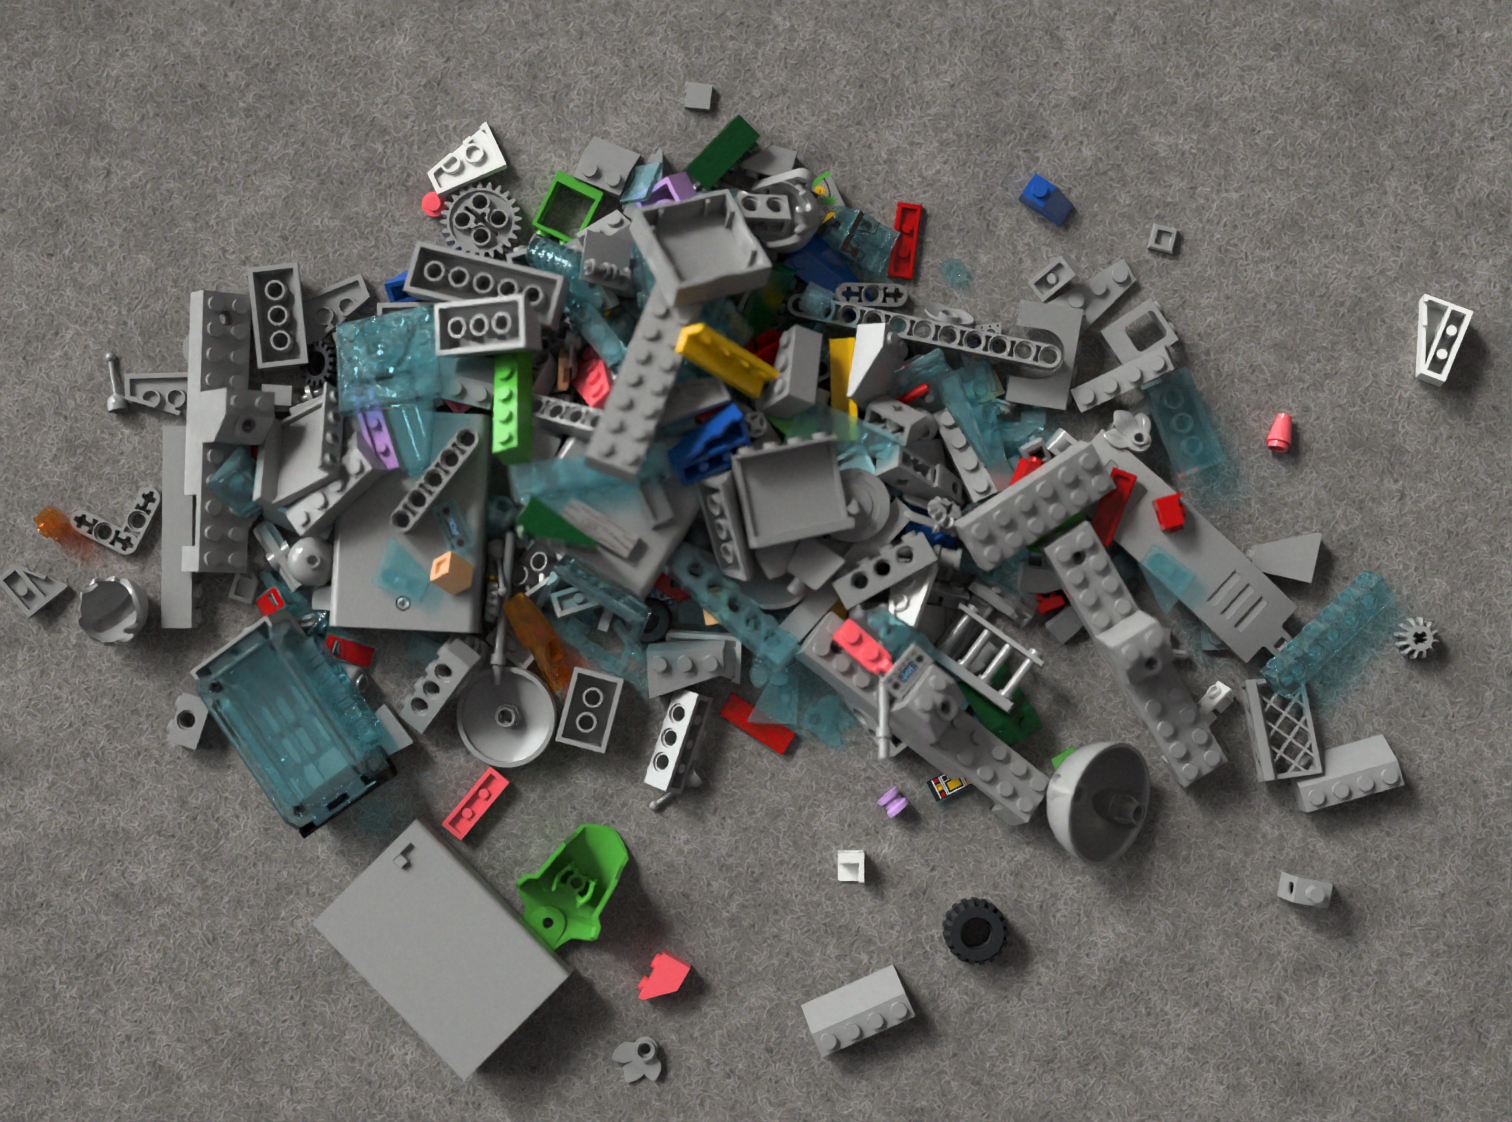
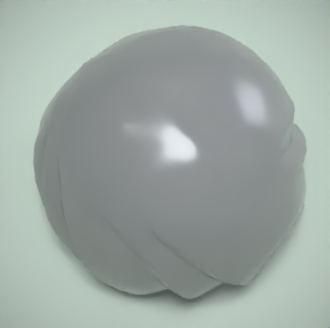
[753,181,820,253]
[78,576,149,646]

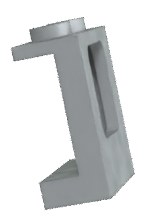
[1097,298,1179,367]

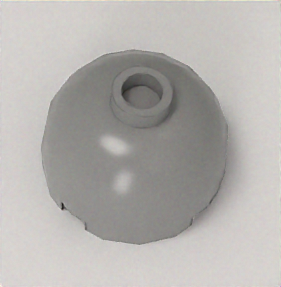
[287,537,334,587]

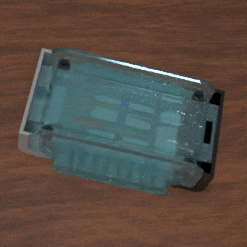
[190,610,397,839]

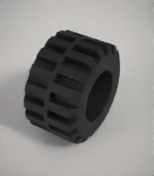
[942,897,1009,965]

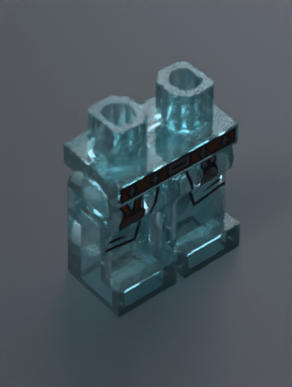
[822,206,900,276]

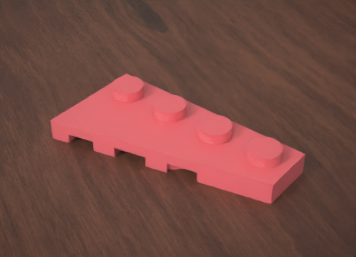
[570,341,614,410]

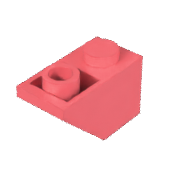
[637,950,691,1000]

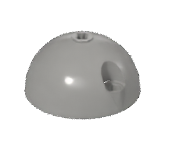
[1047,741,1150,867]

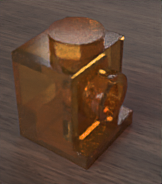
[33,505,72,542]

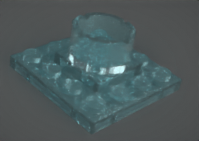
[336,304,442,417]

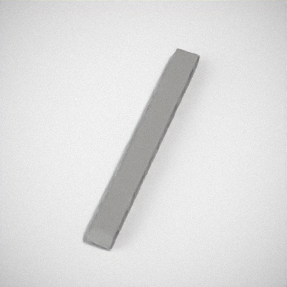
[788,294,1061,371]

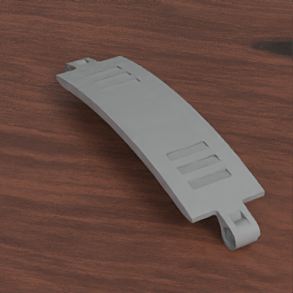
[1045,428,1300,666]

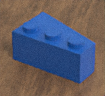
[667,401,751,487]

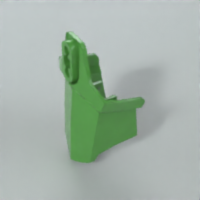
[515,824,629,950]

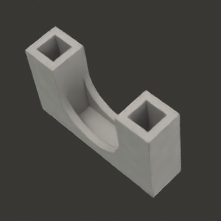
[1003,300,1086,410]

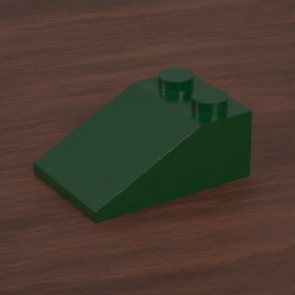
[514,495,599,554]
[957,663,1043,747]

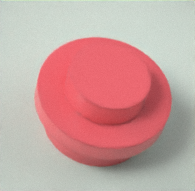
[422,192,447,217]

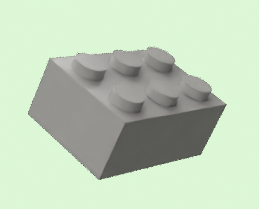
[555,666,626,754]

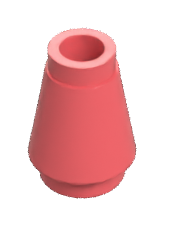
[1266,413,1292,453]

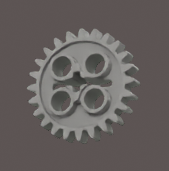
[440,181,523,259]

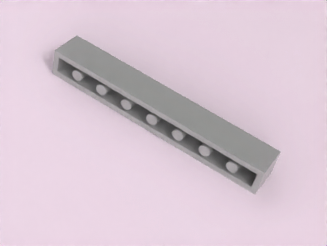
[161,426,202,628]

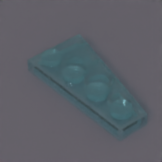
[784,400,899,460]

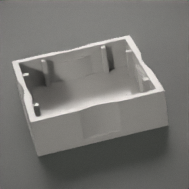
[630,189,772,309]

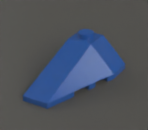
[783,232,878,322]

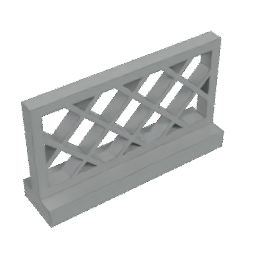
[1240,673,1323,783]

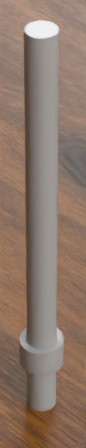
[490,533,516,685]
[876,604,892,760]

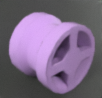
[877,786,909,818]

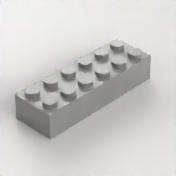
[403,241,570,333]
[953,441,1116,571]

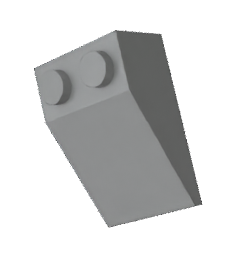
[847,323,908,412]

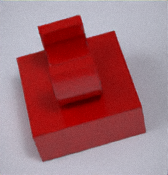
[1036,591,1065,616]

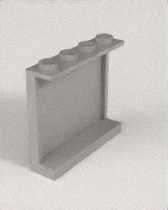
[253,382,345,512]
[731,431,855,548]

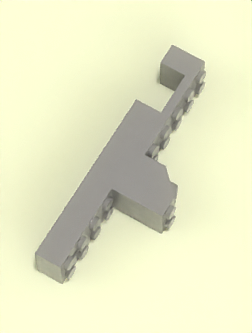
[182,290,275,573]
[1037,519,1228,788]
[794,611,1051,826]

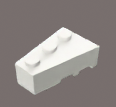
[1415,294,1474,387]

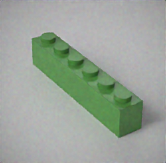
[493,351,532,468]

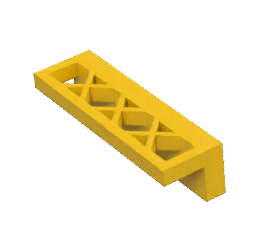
[676,324,780,399]
[829,337,858,441]

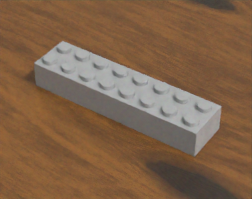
[585,280,707,485]

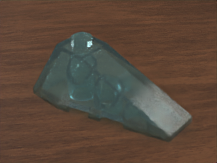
[934,359,1005,469]

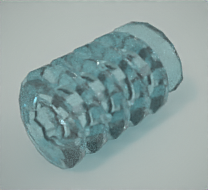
[526,237,582,281]

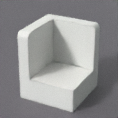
[838,850,864,883]

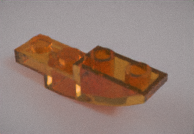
[502,592,572,691]

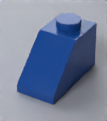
[1018,173,1074,227]

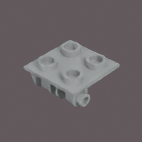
[579,230,634,292]

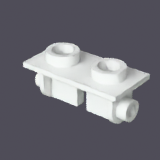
[1195,681,1235,727]

